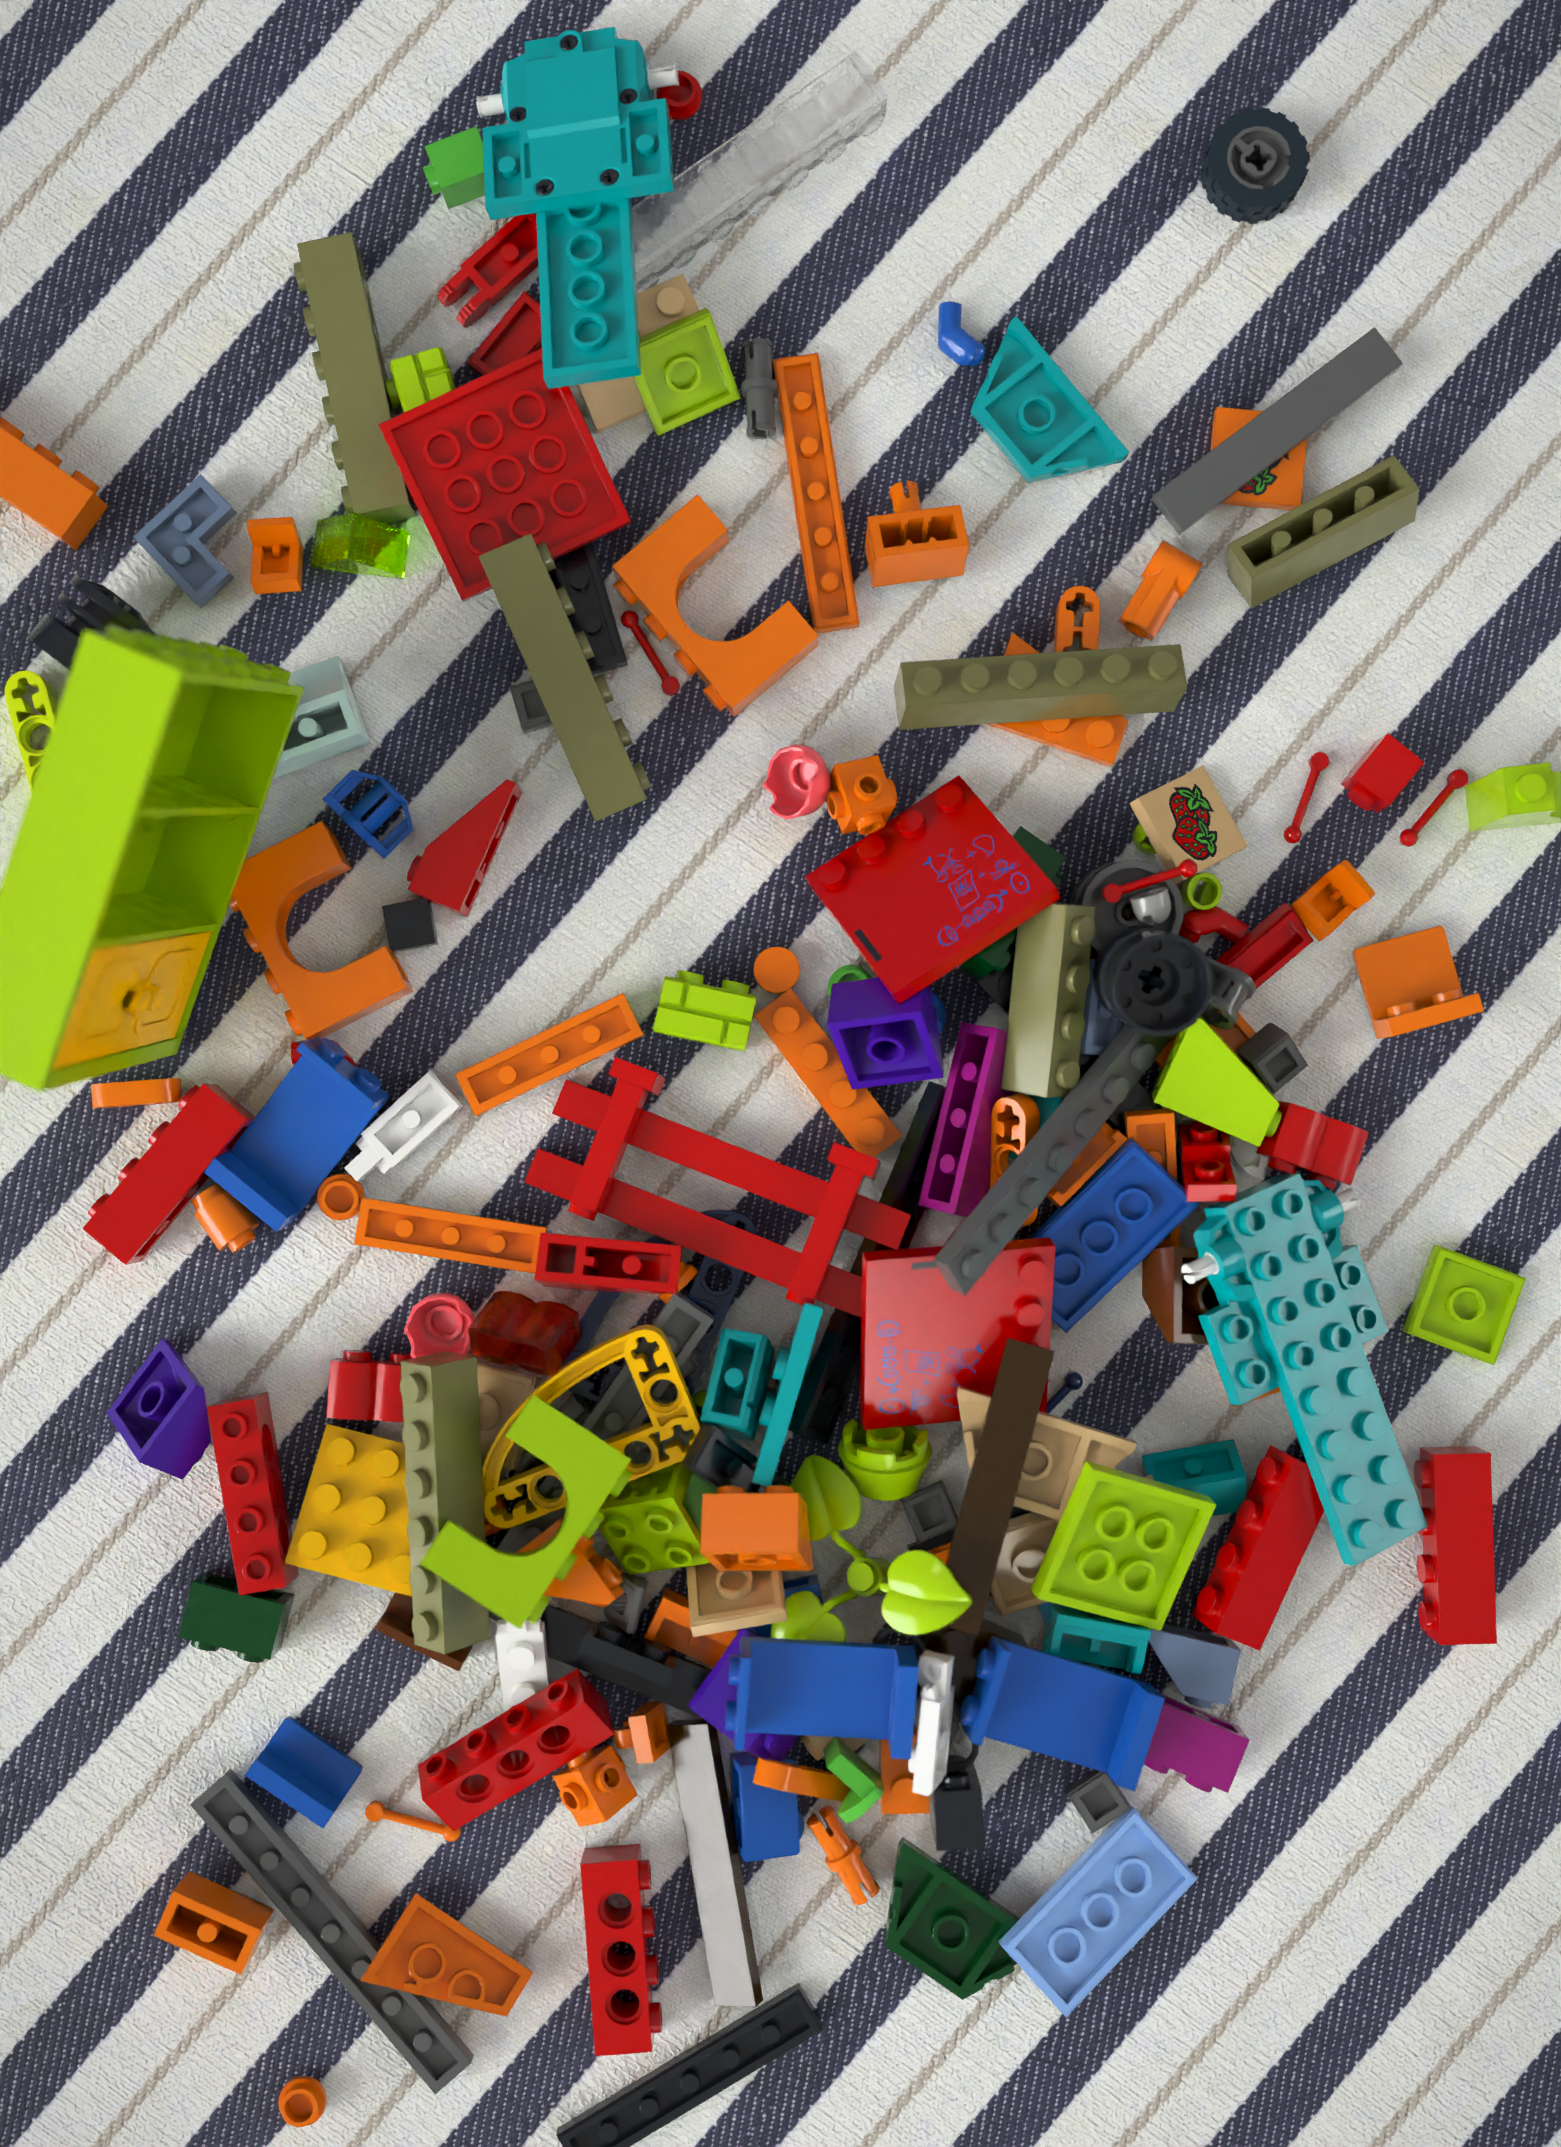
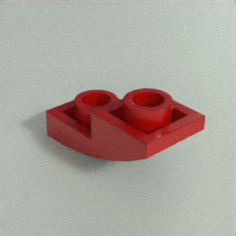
[1177,1121,1236,1202]

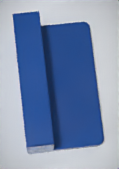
[245,1716,363,1829]
[729,1751,800,1862]

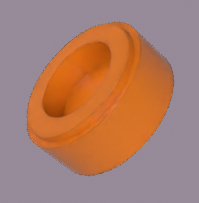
[754,947,800,994]

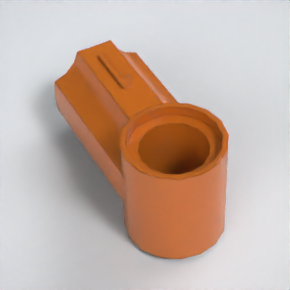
[1118,540,1203,641]

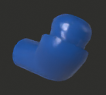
[938,301,985,366]

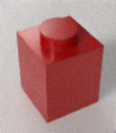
[1341,733,1425,813]

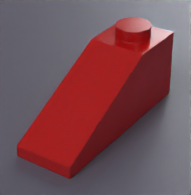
[407,779,522,917]
[534,1233,683,1294]

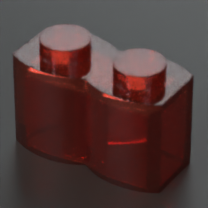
[468,1291,582,1375]

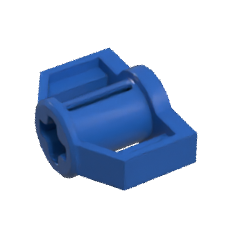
[322,770,414,859]

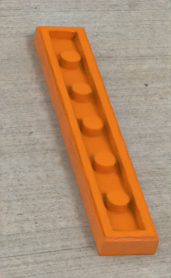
[773,353,860,634]

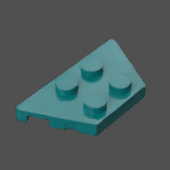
[970,316,1129,483]
[752,1302,824,1487]

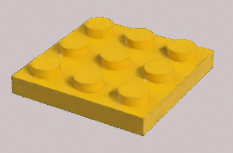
[285,1424,412,1597]

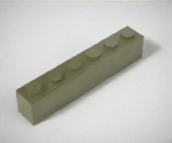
[294,232,417,528]
[478,534,651,822]
[894,644,1188,730]
[400,1351,490,1654]

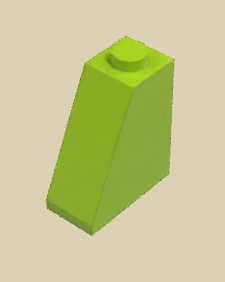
[1151,1016,1282,1147]

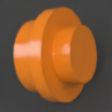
[317,1173,365,1220]
[278,2076,327,2127]

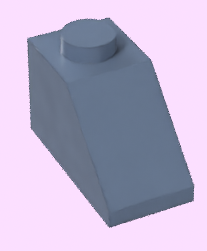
[1148,1623,1241,1708]

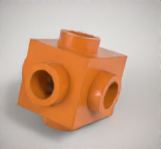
[826,755,897,835]
[553,1745,638,1827]

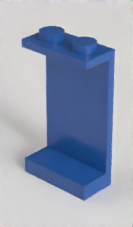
[204,1037,390,1232]
[725,1636,919,1759]
[960,1636,1165,1791]

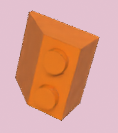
[700,1485,813,1571]

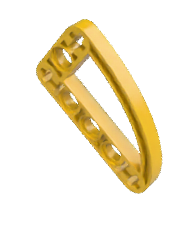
[482,1324,703,1529]

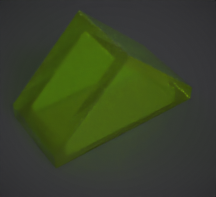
[311,512,410,580]

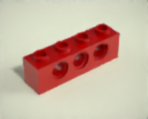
[207,1392,299,1595]
[418,1668,614,1831]
[580,1844,662,2057]

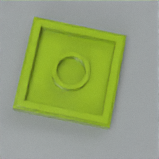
[633,308,741,436]
[1402,1245,1526,1365]

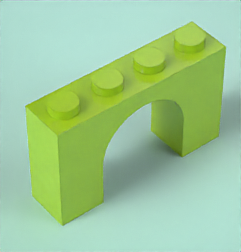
[420,1394,632,1630]

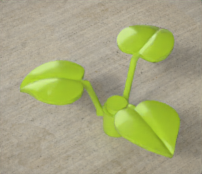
[770,1455,972,1642]

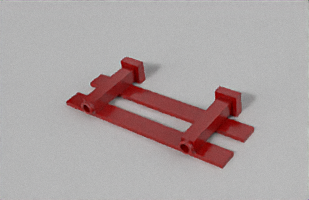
[524,1057,911,1318]

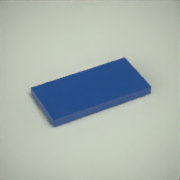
[1028,1137,1200,1333]

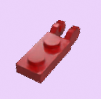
[437,213,538,328]

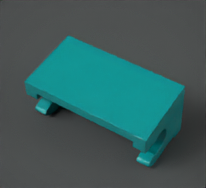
[1041,1602,1151,1674]

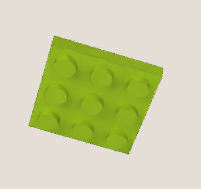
[1031,1461,1217,1631]

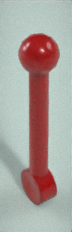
[621,610,680,696]
[1283,752,1329,844]
[1399,769,1468,847]
[1101,859,1198,903]

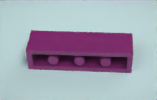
[918,1022,1018,1217]
[1070,1659,1250,1793]

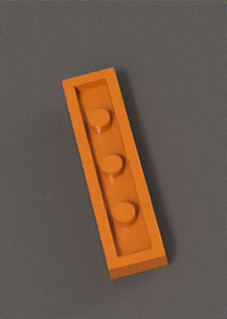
[754,988,902,1157]
[455,993,645,1116]
[354,1197,548,1274]

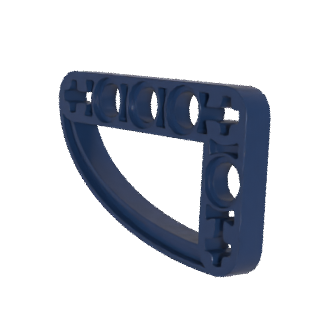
[557,1210,758,1423]

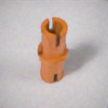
[806,1806,880,1905]

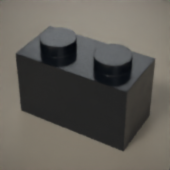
[929,1755,985,1851]

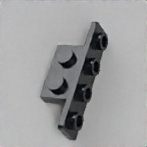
[541,1604,712,1717]

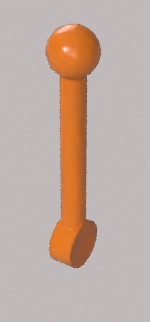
[365,1800,461,1842]

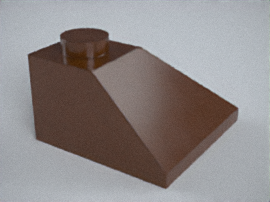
[1142,1247,1219,1345]

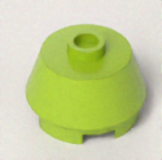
[838,1419,932,1501]

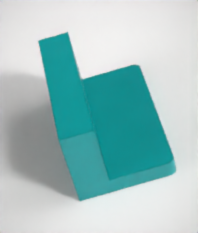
[1142,1439,1246,1516]

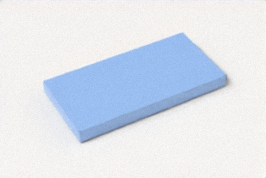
[998,1805,1198,2017]

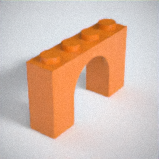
[612,494,819,717]
[229,821,414,1040]

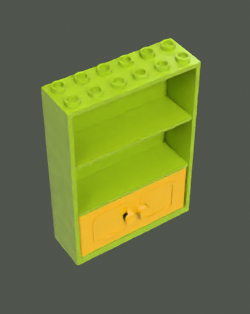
[0,626,305,1092]

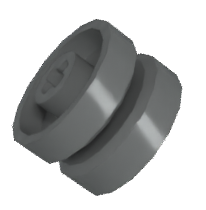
[1069,860,1184,958]

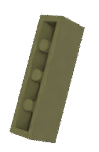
[1227,455,1419,609]
[1001,902,1095,1098]

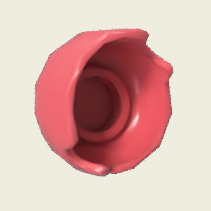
[763,744,831,820]
[404,1292,477,1358]

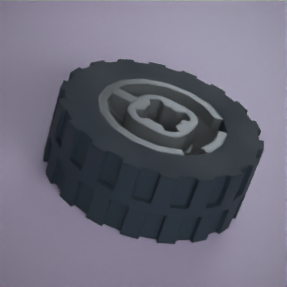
[1201,108,1310,224]

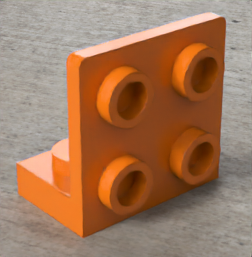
[1352,926,1484,1039]

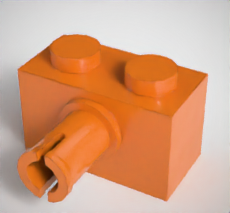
[865,481,969,587]

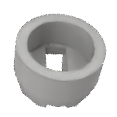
[1130,887,1171,925]

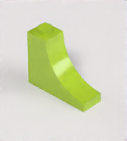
[1465,762,1561,832]

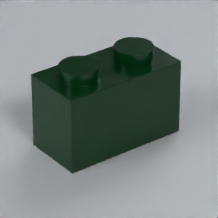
[178,1572,295,1663]

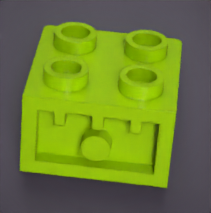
[598,1461,709,1575]

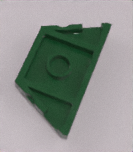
[884,1837,1020,2000]

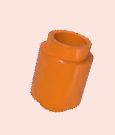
[191,1183,259,1253]

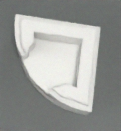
[1227,1133,1269,1181]

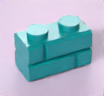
[700,1328,775,1441]

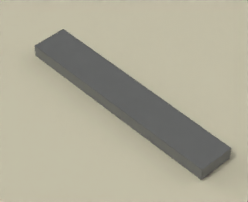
[1151,327,1403,535]

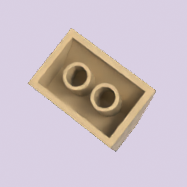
[576,273,699,433]

